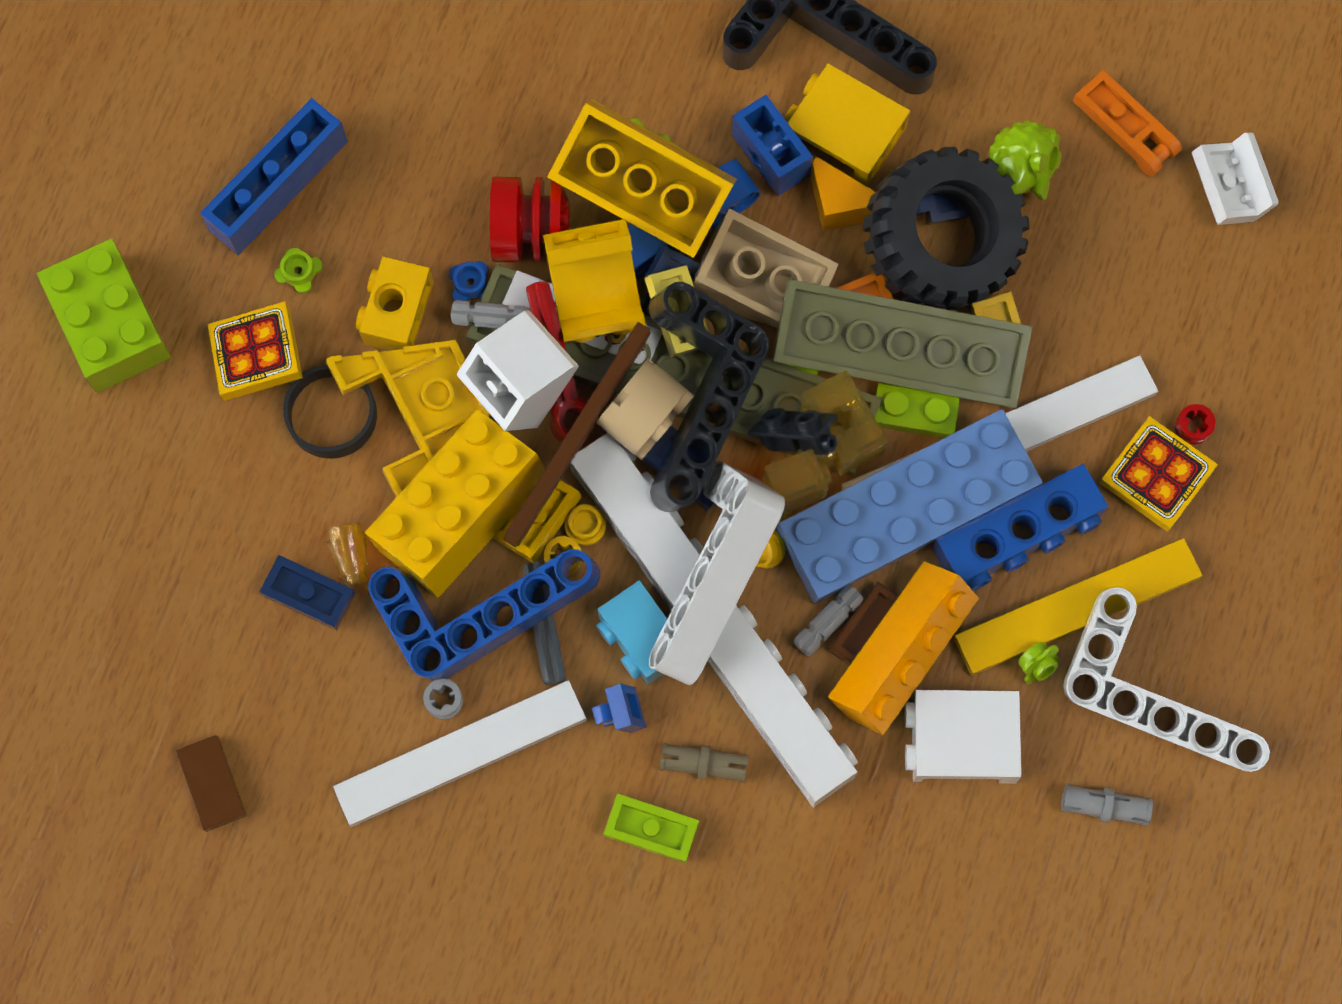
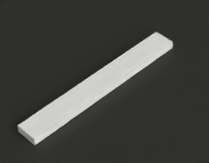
[841,356,1159,491]

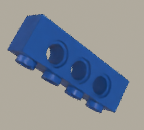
[932,463,1109,591]

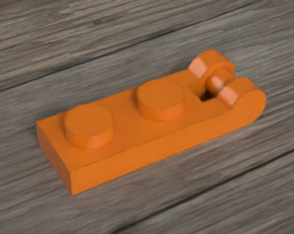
[1073,70,1182,177]

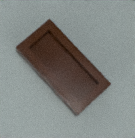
[828,581,899,666]
[176,735,247,832]

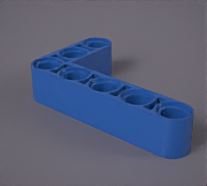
[368,549,600,681]

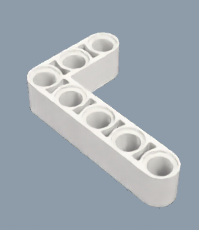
[649,461,785,685]
[1063,587,1270,772]

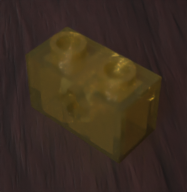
[798,370,888,476]

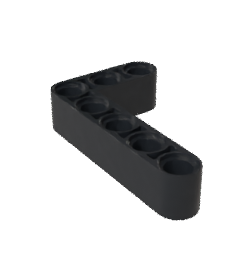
[723,0,937,95]
[649,282,769,512]

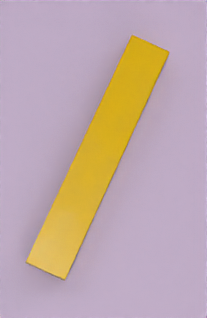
[954,538,1203,676]

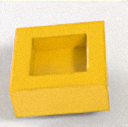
[970,291,1021,324]

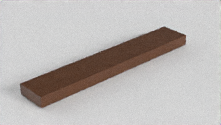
[503,322,651,548]

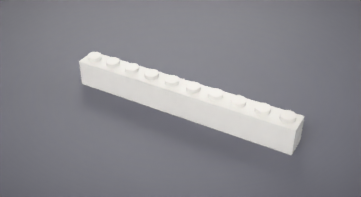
[570,433,858,808]

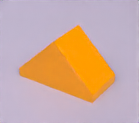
[811,157,876,230]

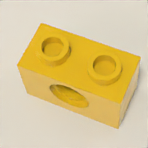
[356,256,434,351]

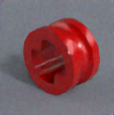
[1175,404,1216,445]

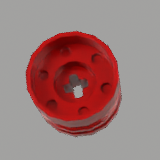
[489,177,570,262]

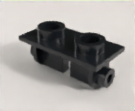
[748,408,838,456]

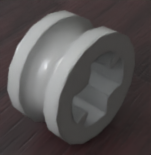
[423,678,463,720]

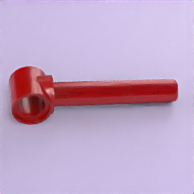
[526,281,587,442]

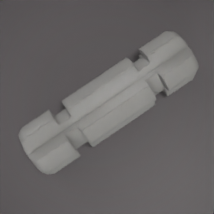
[451,300,532,328]
[794,585,863,656]

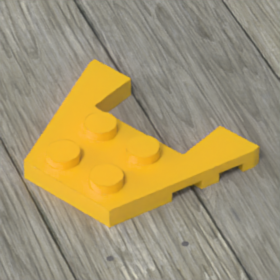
[326,340,492,497]

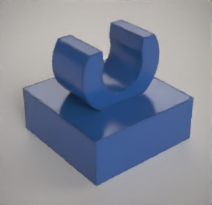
[592,684,647,733]

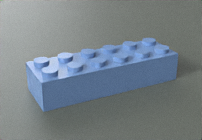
[775,408,1043,604]

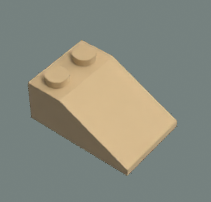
[692,208,839,328]

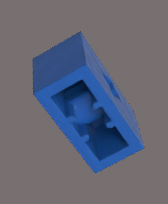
[732,95,813,197]

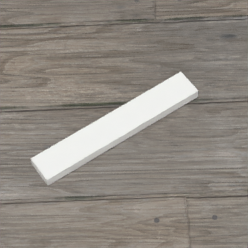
[333,680,587,827]

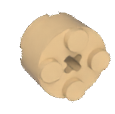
[596,359,694,460]

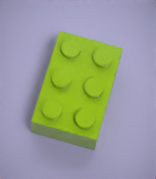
[36,238,172,393]

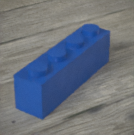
[200,98,348,256]

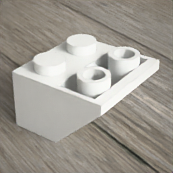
[456,310,579,431]

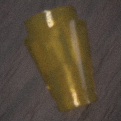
[325,522,369,586]

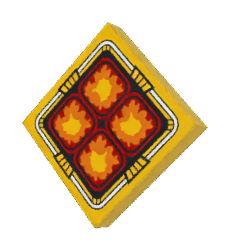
[208,301,303,401]
[1099,416,1218,532]

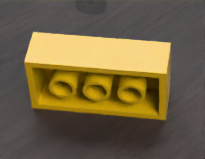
[547,99,737,258]
[364,409,546,599]

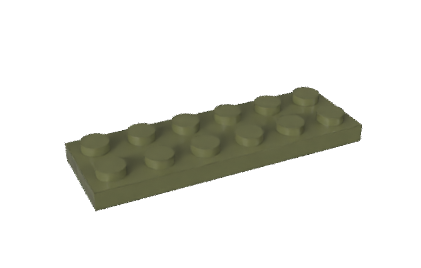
[772,279,1033,408]

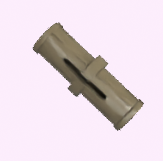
[659,743,748,782]

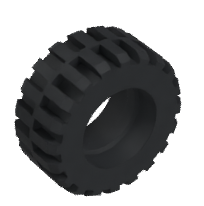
[863,147,1029,310]

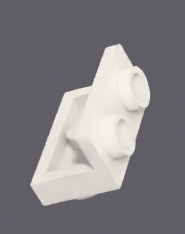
[1191,132,1278,225]

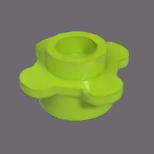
[274,248,323,294]
[1018,642,1060,684]

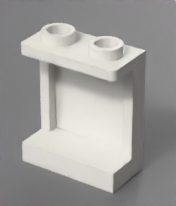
[904,690,1021,784]

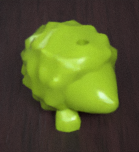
[989,120,1062,200]

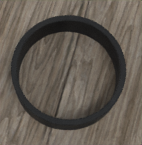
[283,365,377,459]

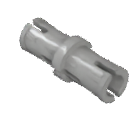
[1061,784,1153,826]

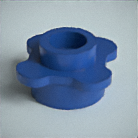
[449,261,489,301]

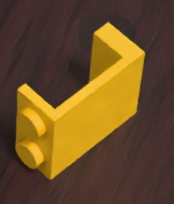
[784,63,910,187]
[543,219,646,343]

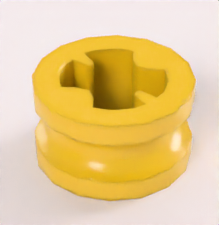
[544,536,582,576]

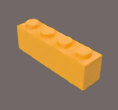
[828,561,979,735]

